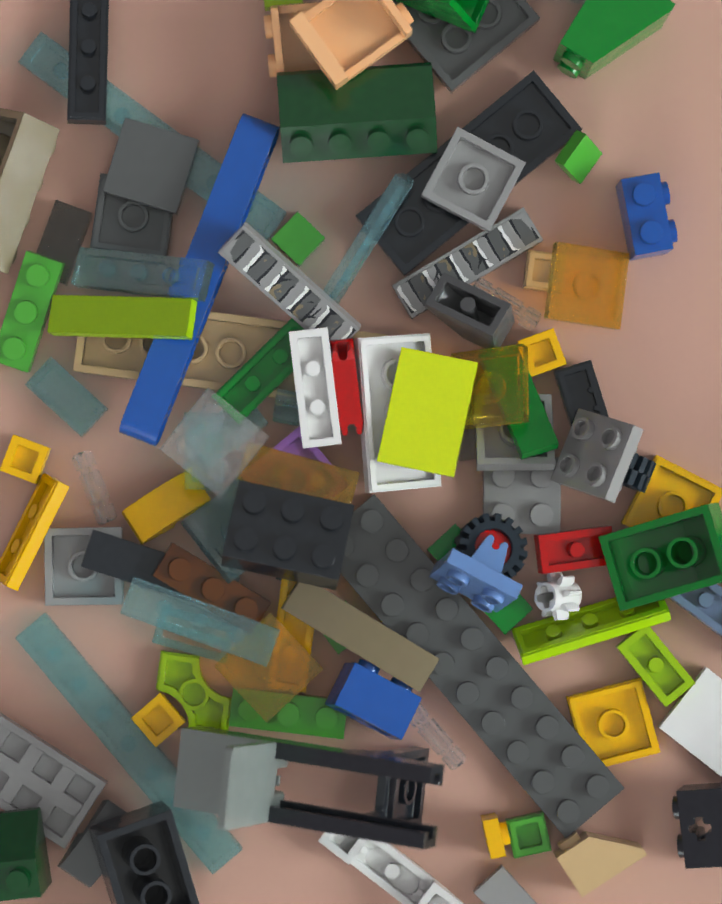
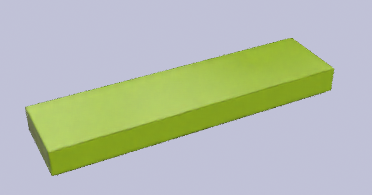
[47,295,197,340]
[511,597,671,666]

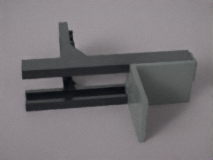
[173,726,444,850]

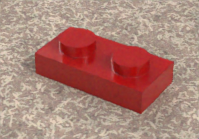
[534,525,612,574]

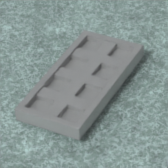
[0,712,108,849]

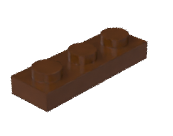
[152,542,271,635]

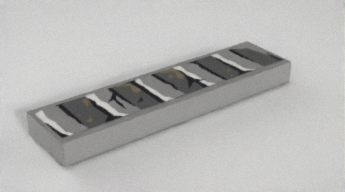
[392,207,543,319]
[218,221,361,351]

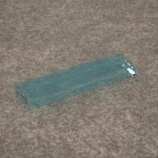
[323,173,414,304]
[71,247,214,302]
[120,576,281,667]

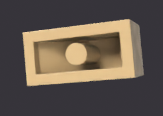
[553,831,647,897]

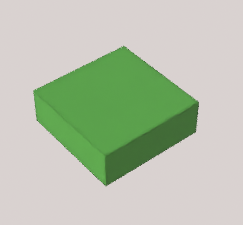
[555,130,603,184]
[271,211,325,266]
[505,811,552,859]

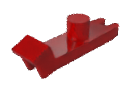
[330,338,363,436]

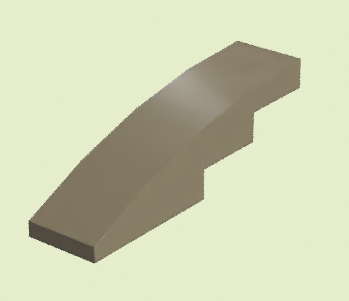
[281,582,440,692]

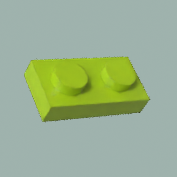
[615,627,695,707]

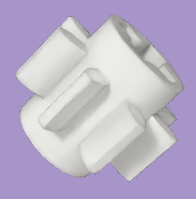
[534,572,582,621]

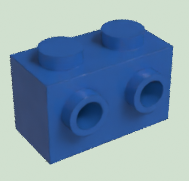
[616,172,678,261]
[325,659,422,740]

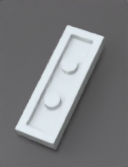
[289,327,342,449]

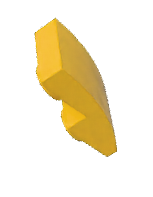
[122,468,211,545]

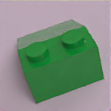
[598,503,722,611]

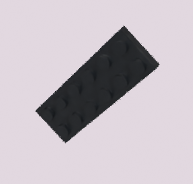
[356,70,582,276]

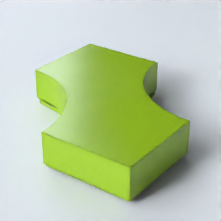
[156,650,232,731]

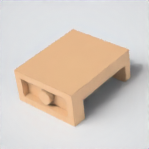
[289,0,414,90]
[264,1,321,78]

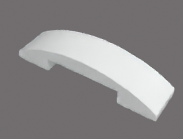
[318,832,464,904]

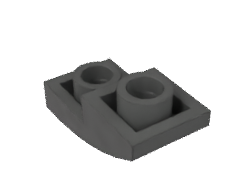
[58,800,127,887]

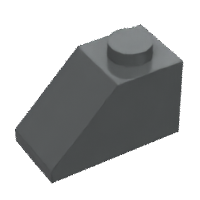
[425,272,515,354]

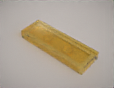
[238,442,360,504]

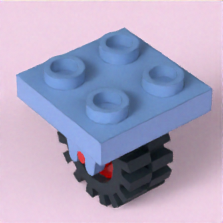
[429,513,528,613]

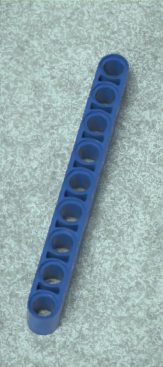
[119,113,280,446]

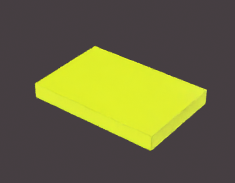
[377,347,478,478]

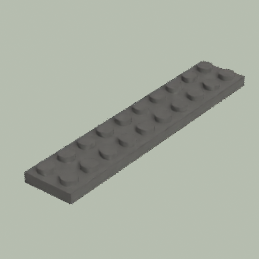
[340,494,624,838]

